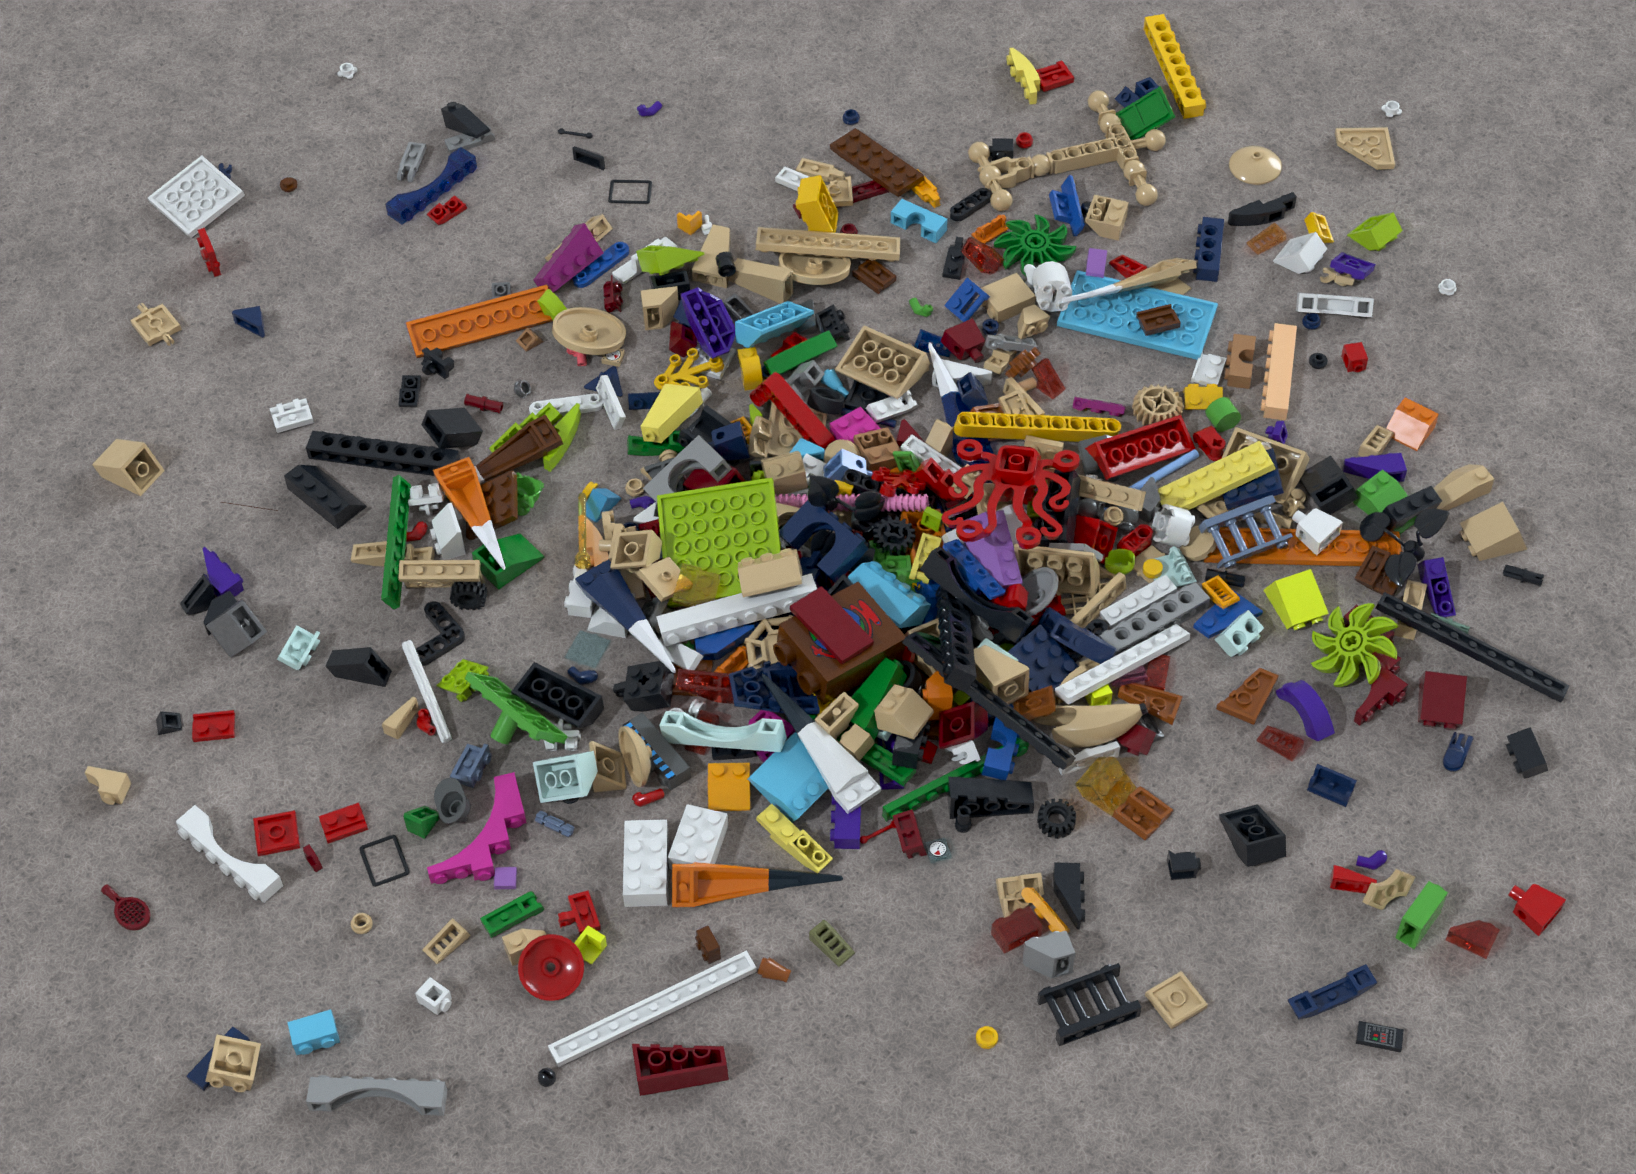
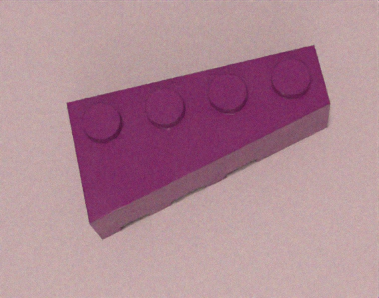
[533,223,603,293]

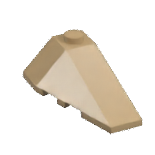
[1434,464,1494,511]

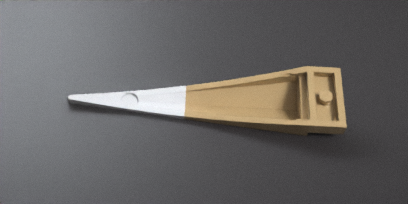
[1061,258,1197,303]

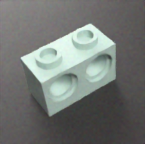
[1214,610,1264,657]

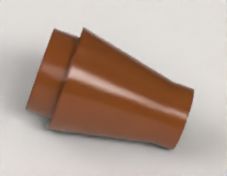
[757,957,791,983]

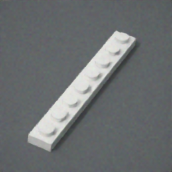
[1055,624,1190,705]

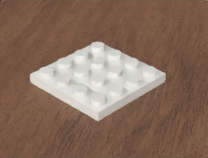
[148,155,245,238]

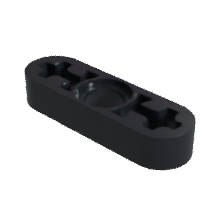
[950,188,991,222]

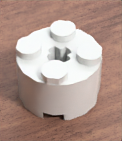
[1152,504,1195,547]

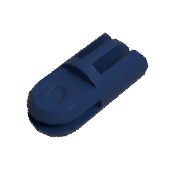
[1443,732,1474,772]

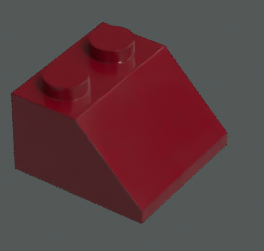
[939,701,988,750]

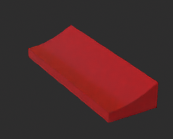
[1085,415,1196,480]

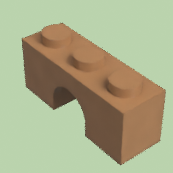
[1224,334,1256,389]

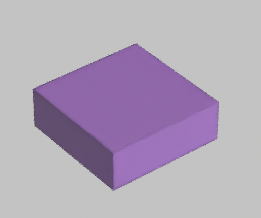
[494,867,517,890]

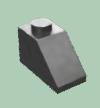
[1138,477,1161,523]

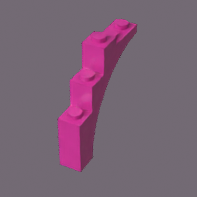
[427,772,526,884]

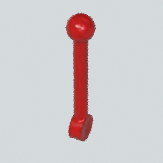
[860,820,896,844]

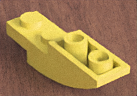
[1006,48,1040,104]
[756,803,833,873]

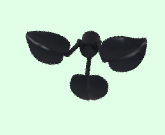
[807,476,885,557]
[1360,508,1450,587]

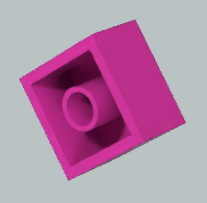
[830,407,881,443]

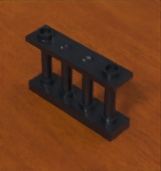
[1037,963,1142,1046]

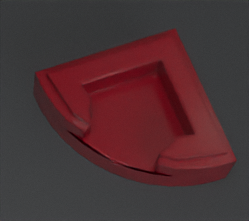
[303,844,323,872]

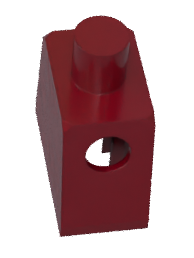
[941,318,985,363]

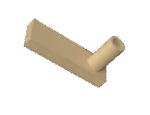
[1003,377,1045,415]

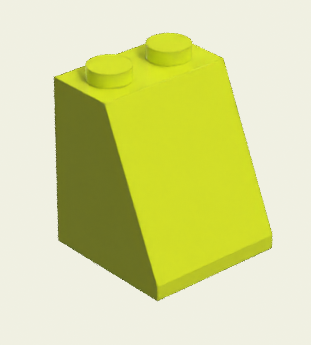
[1263,569,1329,631]

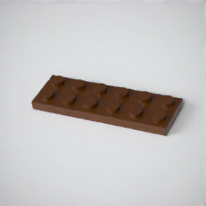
[830,128,924,197]

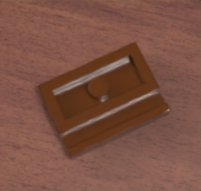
[852,259,897,294]
[1136,304,1181,336]

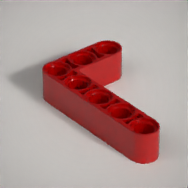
[749,372,835,450]

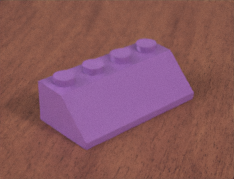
[963,510,1023,596]

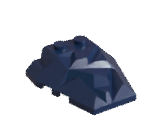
[729,661,820,715]

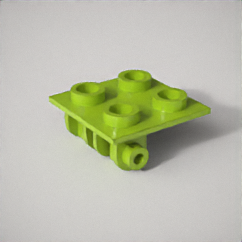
[436,659,489,702]

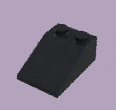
[1219,804,1286,867]

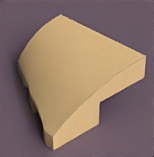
[996,873,1044,919]

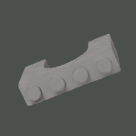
[643,435,732,502]

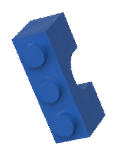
[982,717,1020,780]

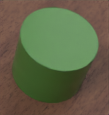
[1205,397,1241,433]

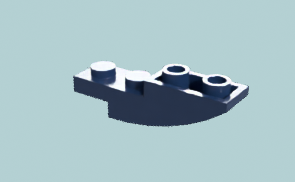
[1037,607,1117,664]

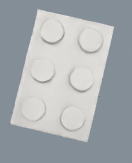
[668,804,728,870]

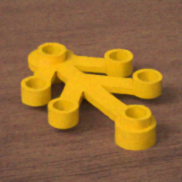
[654,348,724,390]

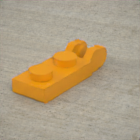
[1021,887,1070,933]

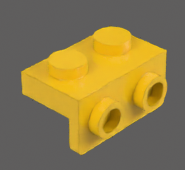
[1183,384,1223,410]

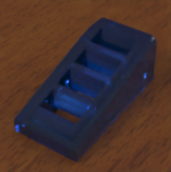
[914,329,951,357]

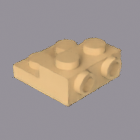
[205,1035,261,1092]

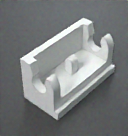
[945,740,981,764]

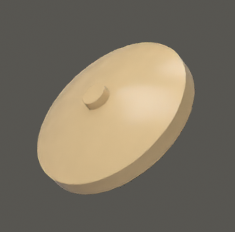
[778,253,851,285]
[552,307,626,355]

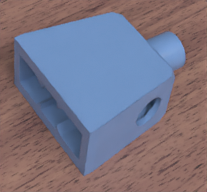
[823,449,872,481]

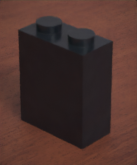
[421,407,483,449]

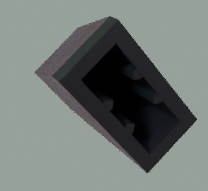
[325,647,392,687]

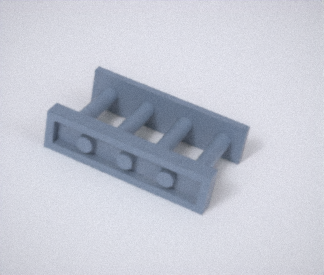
[1199,495,1293,569]

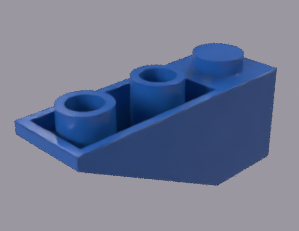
[695,624,755,660]

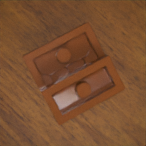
[1112,786,1173,841]

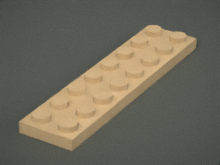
[756,227,900,262]

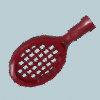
[101,884,151,931]

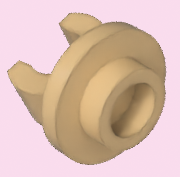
[1283,498,1305,517]

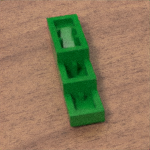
[763,330,838,375]
[627,431,684,456]

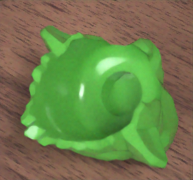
[517,472,544,516]

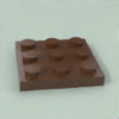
[466,470,518,540]

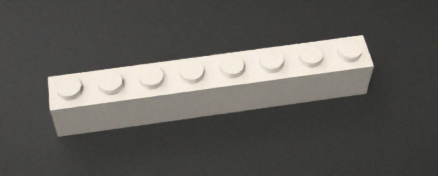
[656,574,817,647]

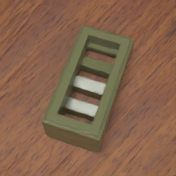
[809,919,855,967]

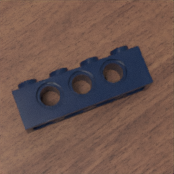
[1193,217,1224,282]

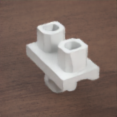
[408,483,447,516]
[543,718,581,751]

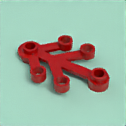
[871,467,926,497]

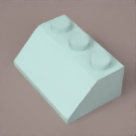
[533,751,598,803]

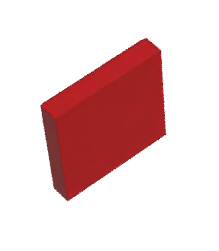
[253,810,300,857]

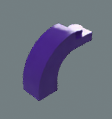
[1276,680,1335,741]

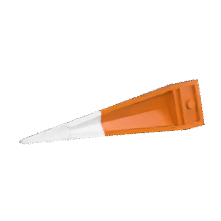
[433,457,505,570]

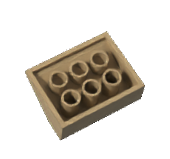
[835,325,930,399]
[1222,427,1310,505]
[1014,544,1100,596]

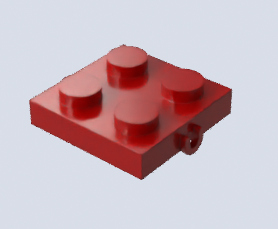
[196,228,221,277]

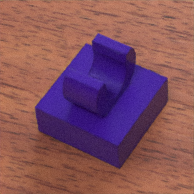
[1265,421,1288,444]

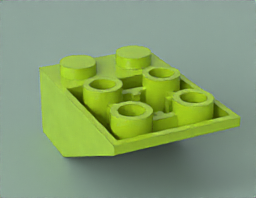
[636,245,705,275]

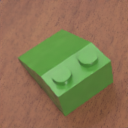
[1353,469,1417,534]

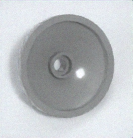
[1022,567,1059,616]

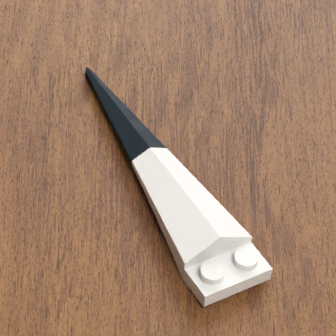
[762,673,881,814]

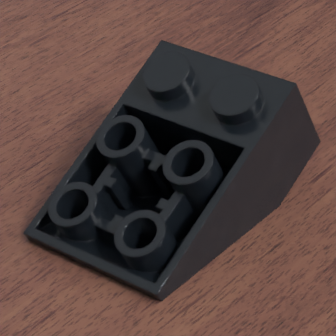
[1300,455,1358,515]

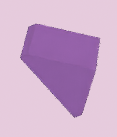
[1086,248,1107,278]

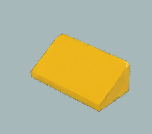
[1304,212,1334,243]

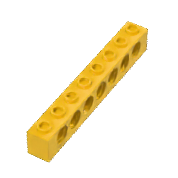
[1143,14,1206,119]

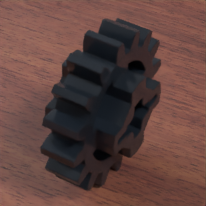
[873,516,916,555]

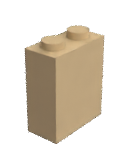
[979,273,1036,323]

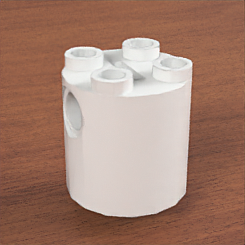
[1032,261,1072,312]

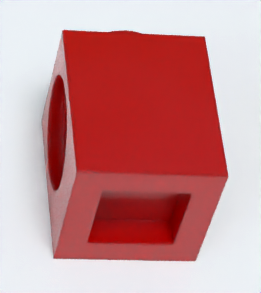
[1341,342,1368,372]

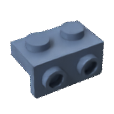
[450,744,492,788]

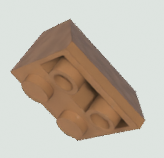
[853,427,901,473]

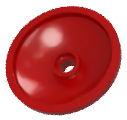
[518,934,584,1001]

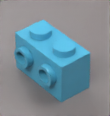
[287,1010,340,1055]

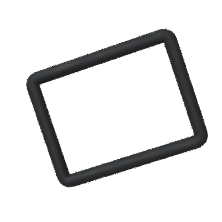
[608,180,652,204]
[359,835,410,887]

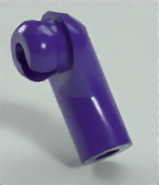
[637,101,662,117]
[629,496,655,509]
[1356,850,1387,870]

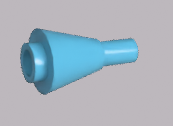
[821,369,849,399]

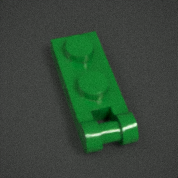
[480,891,544,938]

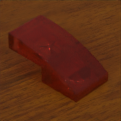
[1144,655,1170,691]

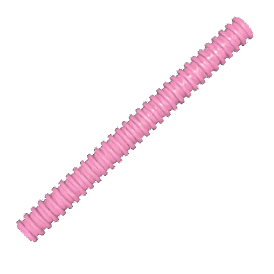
[775,494,929,512]

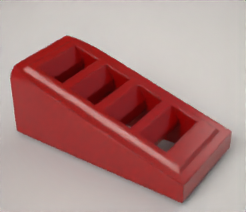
[1109,255,1147,278]
[1330,865,1377,894]

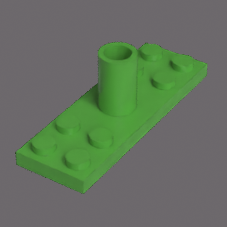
[465,672,568,745]

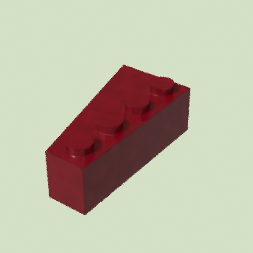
[632,1044,729,1096]

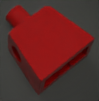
[1508,884,1566,936]

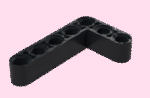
[840,469,937,516]

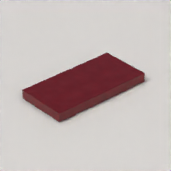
[789,586,874,665]

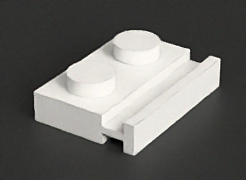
[1191,352,1226,386]

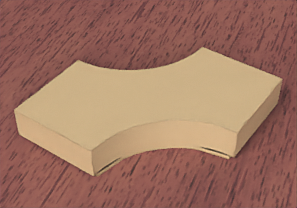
[1362,869,1415,910]

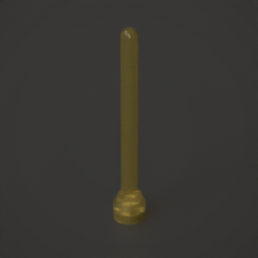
[575,493,591,569]

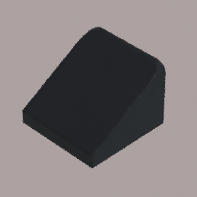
[156,711,182,735]

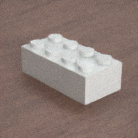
[623,820,668,907]

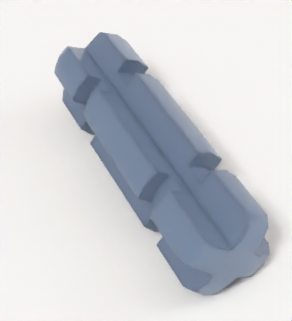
[535,811,574,837]

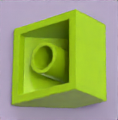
[1347,212,1403,251]

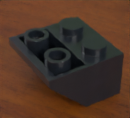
[649,270,690,300]

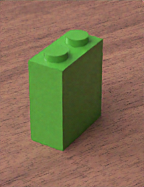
[1395,881,1448,949]

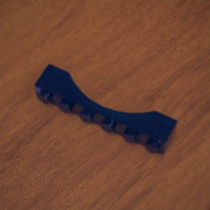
[385,147,477,225]

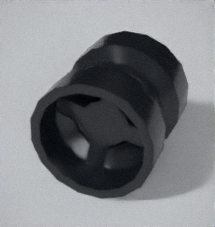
[715,252,736,277]

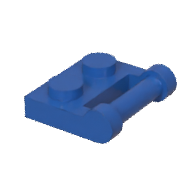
[944,277,990,322]

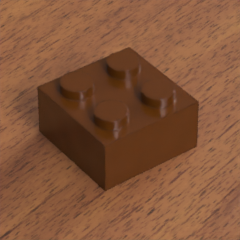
[695,925,721,964]

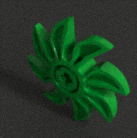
[994,214,1076,276]

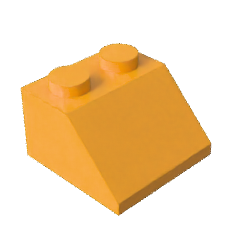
[708,763,751,811]

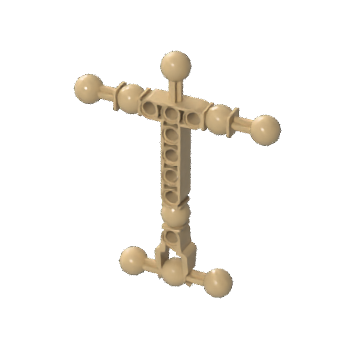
[968,90,1166,211]

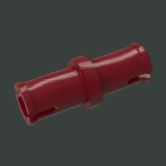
[464,394,504,414]

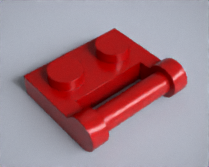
[1035,60,1074,92]

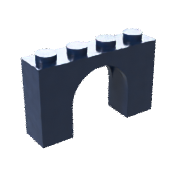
[779,500,868,583]

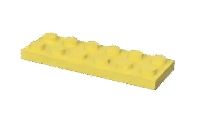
[1158,441,1275,510]

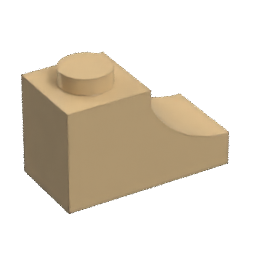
[85,766,131,805]

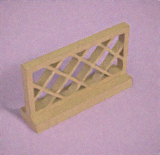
[399,560,485,588]
[1056,566,1126,628]

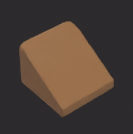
[516,327,544,352]

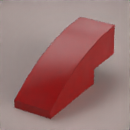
[914,457,974,502]

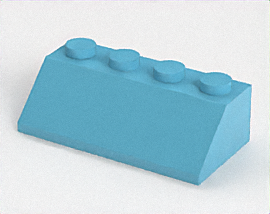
[735,301,814,348]
[848,561,931,628]

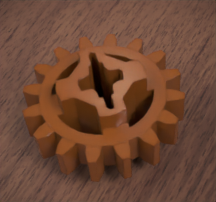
[1005,347,1041,378]

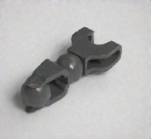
[1043,493,1139,531]

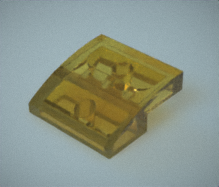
[672,563,721,608]

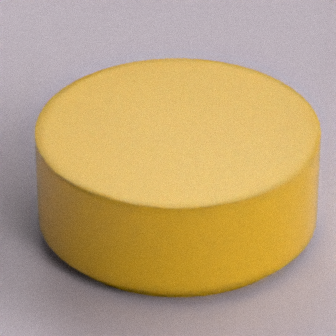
[1142,559,1163,579]
[976,1026,998,1049]

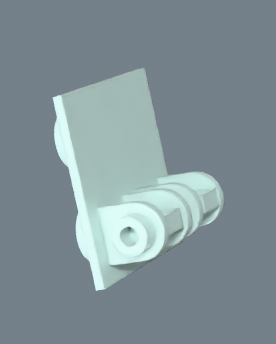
[1154,546,1197,587]

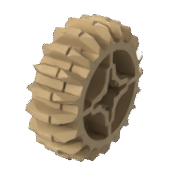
[1132,384,1184,426]

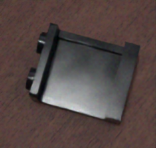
[677,405,732,448]

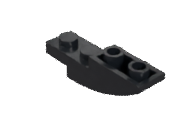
[1228,192,1297,226]

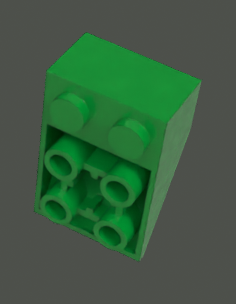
[472,533,545,590]

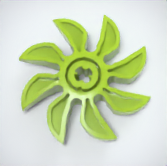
[1311,603,1398,687]

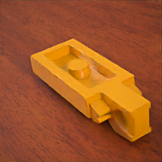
[912,169,940,208]

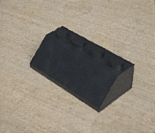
[284,465,367,529]
[511,662,604,728]

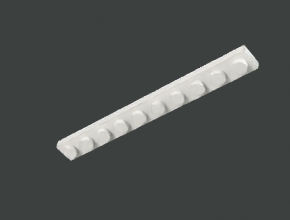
[548,950,757,1067]

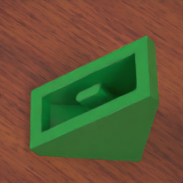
[403,806,440,839]

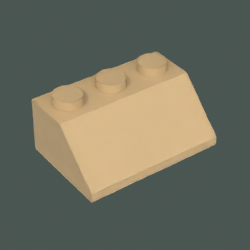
[738,548,802,597]

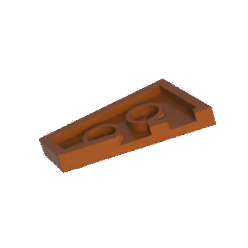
[1216,668,1279,725]
[1118,680,1183,725]

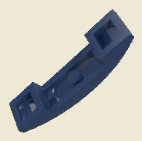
[1288,964,1377,1020]

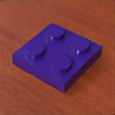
[1330,252,1376,280]

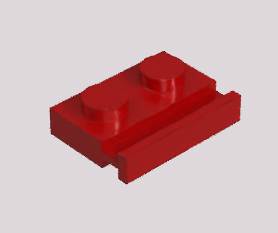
[192,710,235,742]
[318,802,368,844]

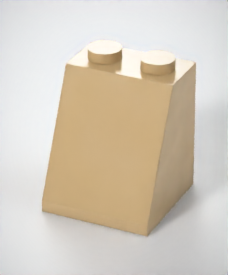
[92,439,165,496]
[1459,502,1527,561]
[974,645,1030,704]

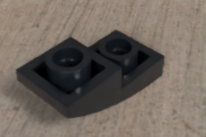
[398,375,422,407]

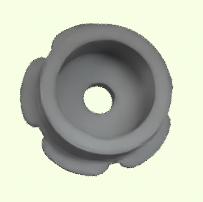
[514,380,531,398]

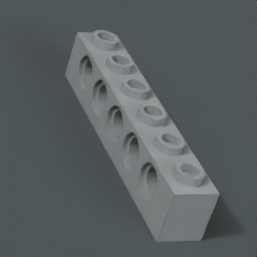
[1099,582,1210,657]

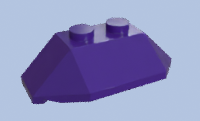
[681,287,736,359]

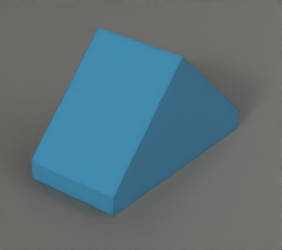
[582,488,622,523]

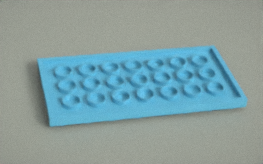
[1057,270,1218,360]

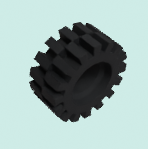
[450,581,487,610]
[1037,798,1076,839]

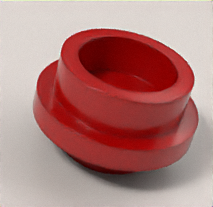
[1016,132,1033,148]

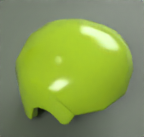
[1105,549,1135,575]

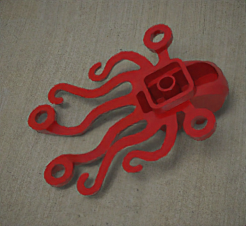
[941,439,1080,550]

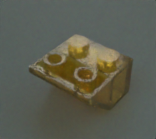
[1075,757,1136,816]

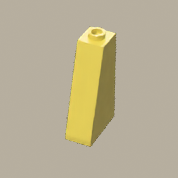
[640,384,703,443]

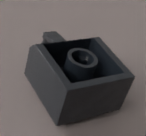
[613,661,674,712]

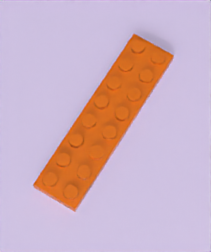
[406,285,553,358]

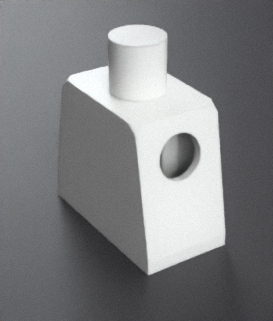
[1292,509,1343,555]

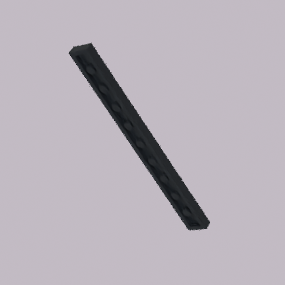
[1375,592,1570,703]
[902,632,1076,770]

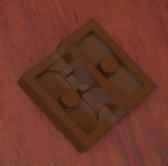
[1354,546,1399,596]

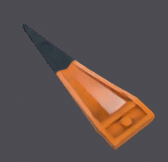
[672,862,843,907]

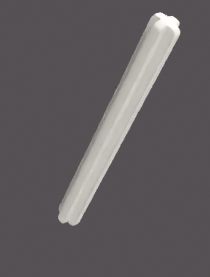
[402,640,452,743]

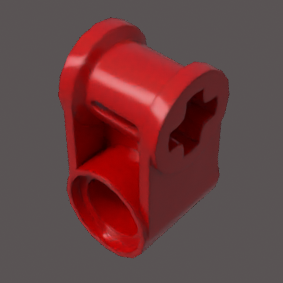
[1193,426,1226,461]
[1117,524,1153,557]

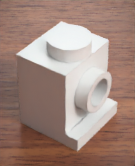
[415,977,452,1015]

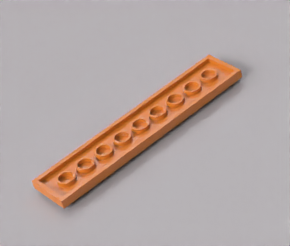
[1204,527,1401,566]

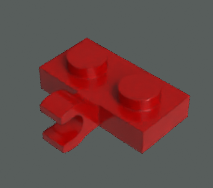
[558,890,601,935]

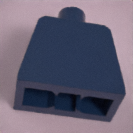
[707,421,750,461]

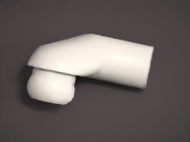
[1024,264,1036,290]

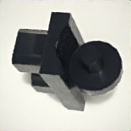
[421,347,454,379]

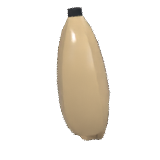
[1034,703,1148,748]

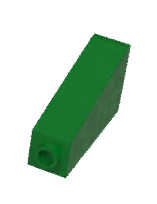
[849,657,907,740]

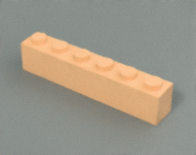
[1260,323,1297,420]

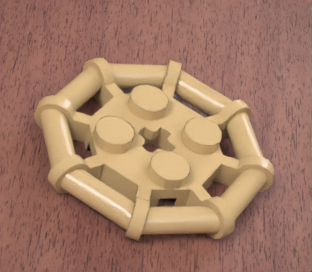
[744,615,793,669]

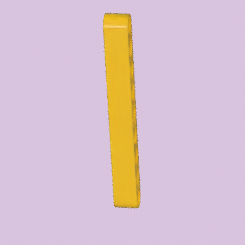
[953,412,1121,442]

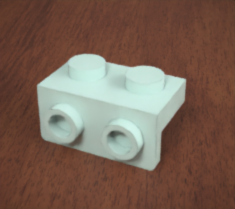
[277,625,320,670]

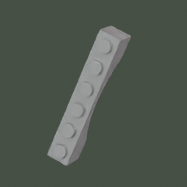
[306,1075,448,1116]

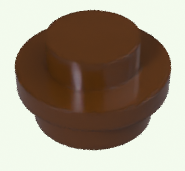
[280,177,298,192]

